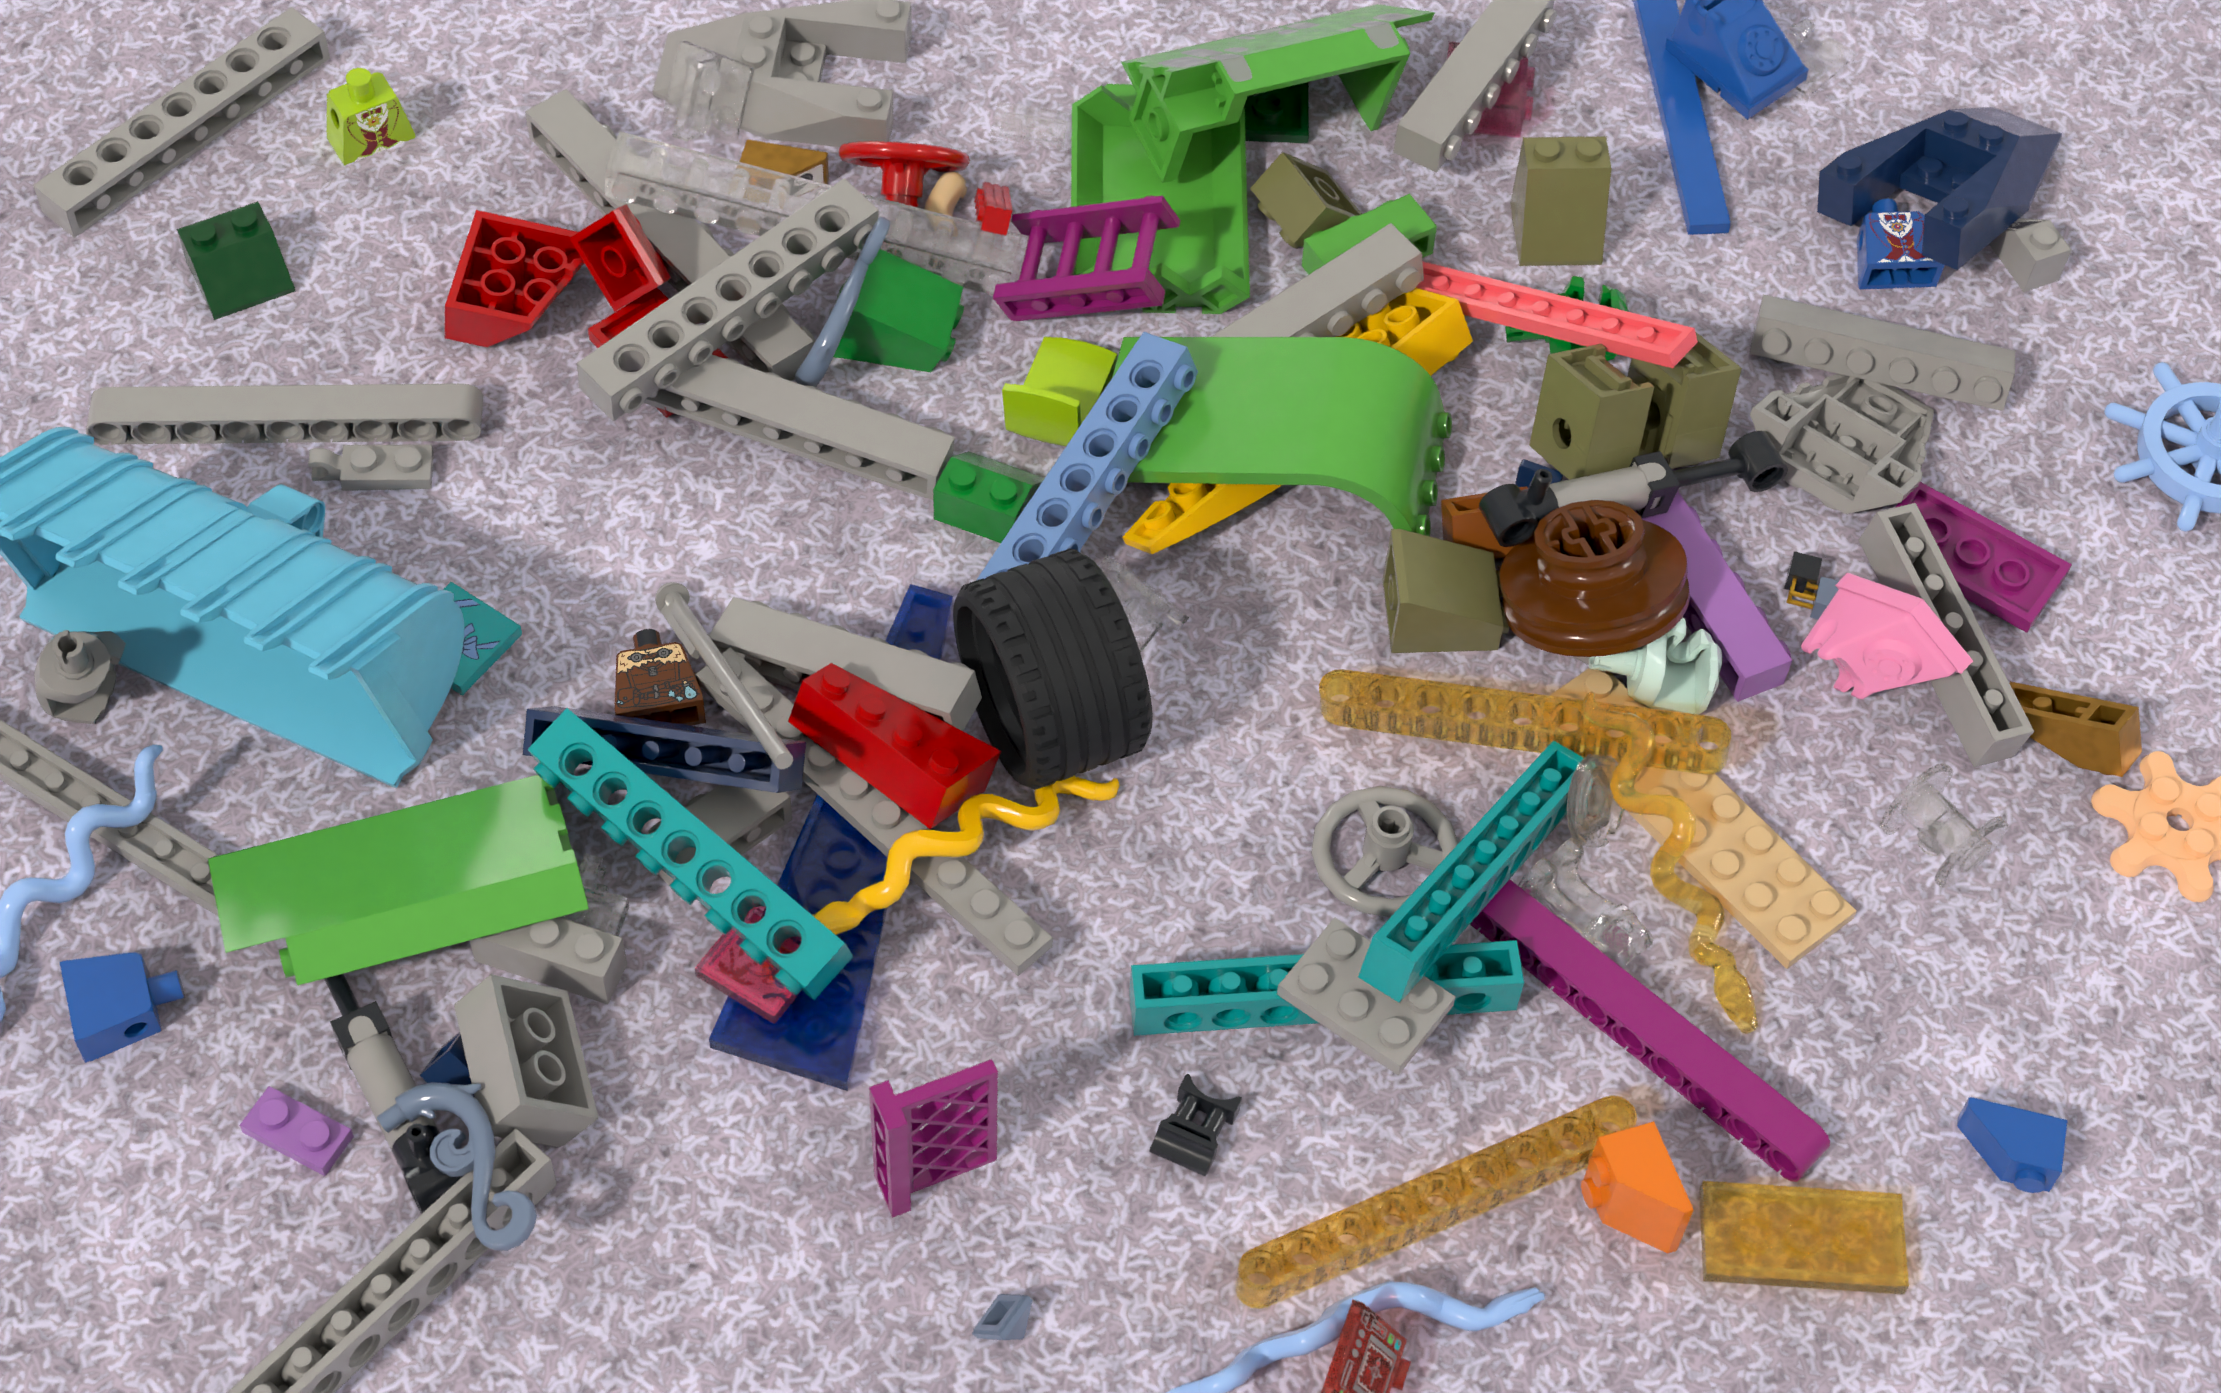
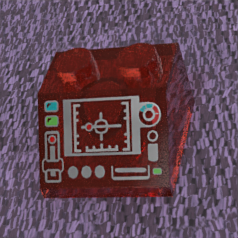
[1321,1299,1411,1393]

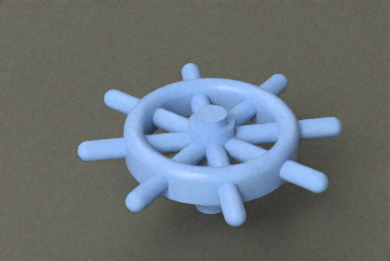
[2104,362,2221,532]

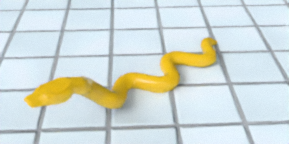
[813,776,1120,935]

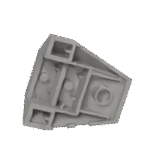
[1750,374,1934,514]

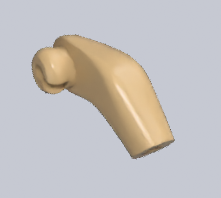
[924,172,967,244]

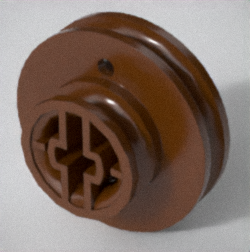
[1500,500,1690,657]

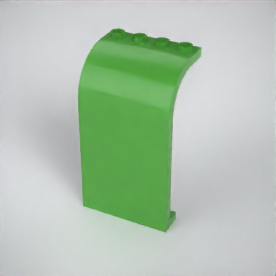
[1112,337,1452,536]

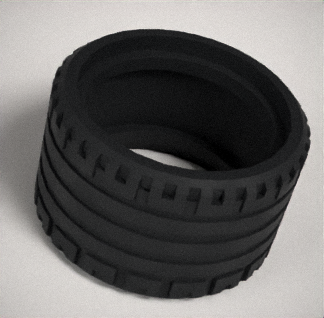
[953,549,1153,790]

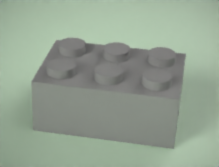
[454,974,599,1147]

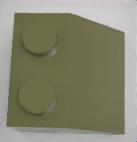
[1250,152,1362,249]

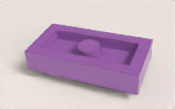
[239,1086,354,1176]

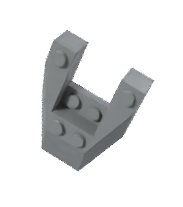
[653,0,912,147]

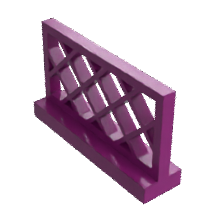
[869,1059,998,1218]

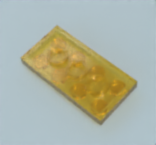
[1699,1181,1909,1294]

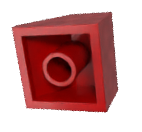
[569,204,671,312]

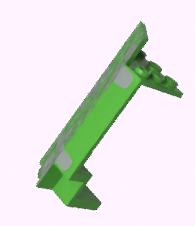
[1121,4,1435,183]

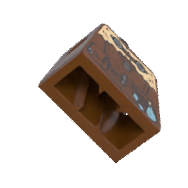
[614,629,706,726]

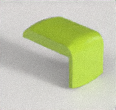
[1002,337,1117,447]

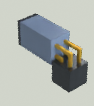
[1784,551,1839,619]

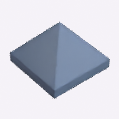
[972,1294,1033,1340]

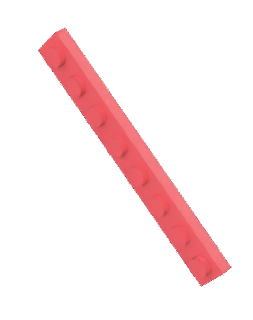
[1415,261,1698,368]

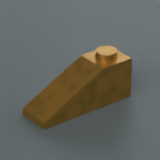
[2009,681,2142,777]

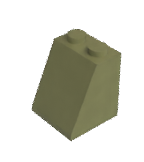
[1510,136,1611,266]
[1382,529,1509,653]

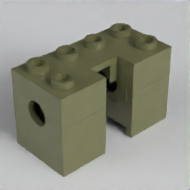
[1529,326,1742,480]

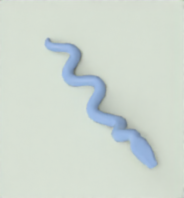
[0,745,163,1022]
[1166,1281,1545,1393]

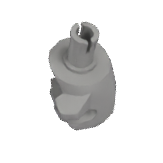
[34,630,126,724]

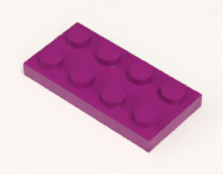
[1896,482,2072,633]

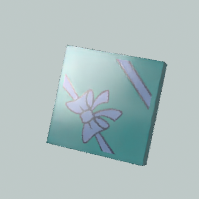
[443,582,522,696]

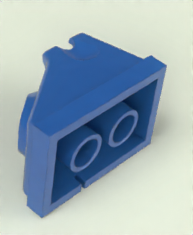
[1665,0,1809,120]

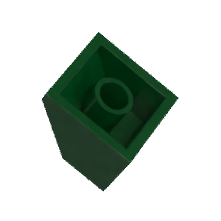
[177,201,296,320]

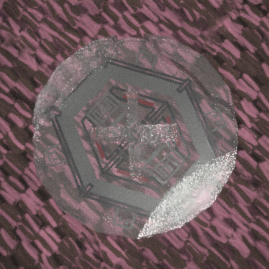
[1567,754,1626,848]

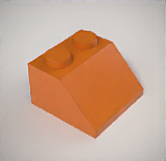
[1581,1121,1694,1254]

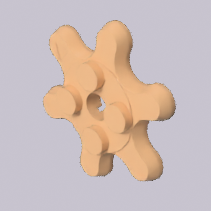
[2091,751,2221,902]

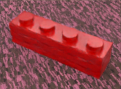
[974,182,1013,236]

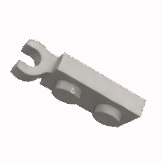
[308,444,434,491]

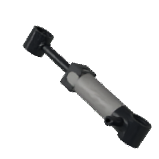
[1479,431,1788,547]
[324,974,463,1214]

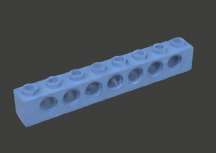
[976,332,1198,580]

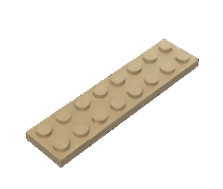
[1530,668,1857,969]

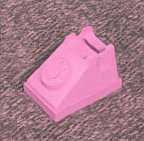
[1801,572,1973,699]

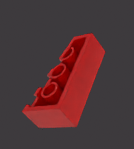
[788,663,1001,830]

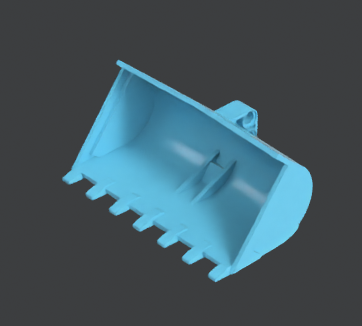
[0,427,464,789]

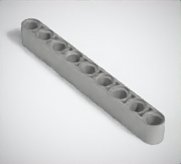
[86,384,484,445]

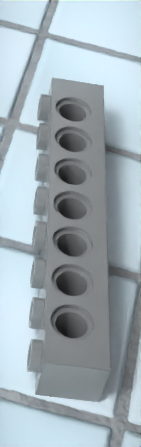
[33,7,330,238]
[577,178,879,421]
[227,1128,557,1393]

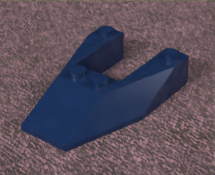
[1817,107,2062,270]

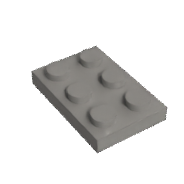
[1277,917,1455,1075]

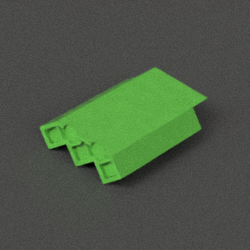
[1071,84,1250,314]
[208,775,589,986]

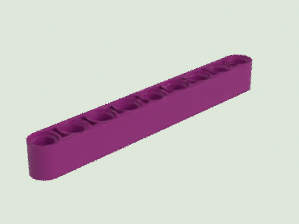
[1470,879,1830,1182]

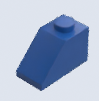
[1957,1097,2067,1193]

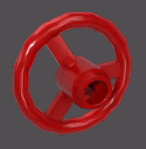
[839,141,970,209]

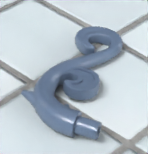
[795,217,891,387]
[377,1082,537,1251]

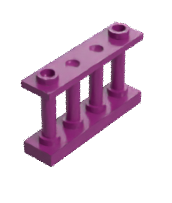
[993,196,1181,321]

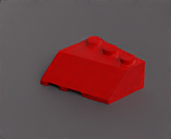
[445,210,584,347]

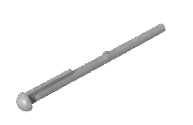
[655,582,793,769]

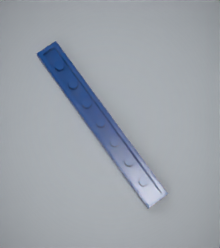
[1633,0,1731,235]

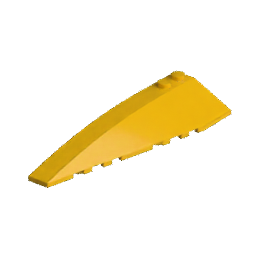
[1122,288,1473,554]

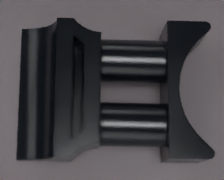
[1149,1074,1242,1177]

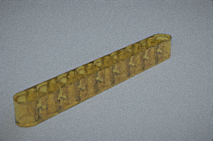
[1319,669,1731,774]
[1235,1095,1637,1309]

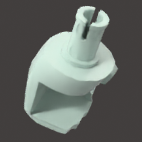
[1589,617,1722,717]

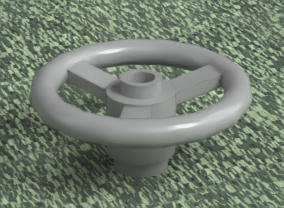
[1311,786,1458,917]

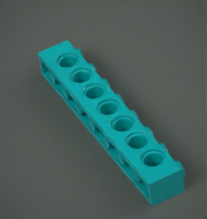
[527,708,853,1000]
[1358,740,1593,1003]
[1129,940,1524,1036]

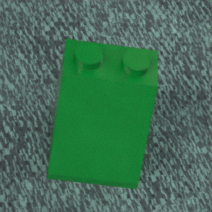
[833,249,964,373]

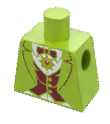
[327,68,416,166]

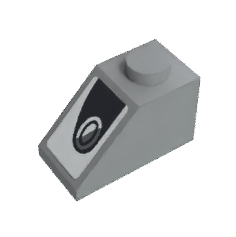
[1989,218,2072,292]

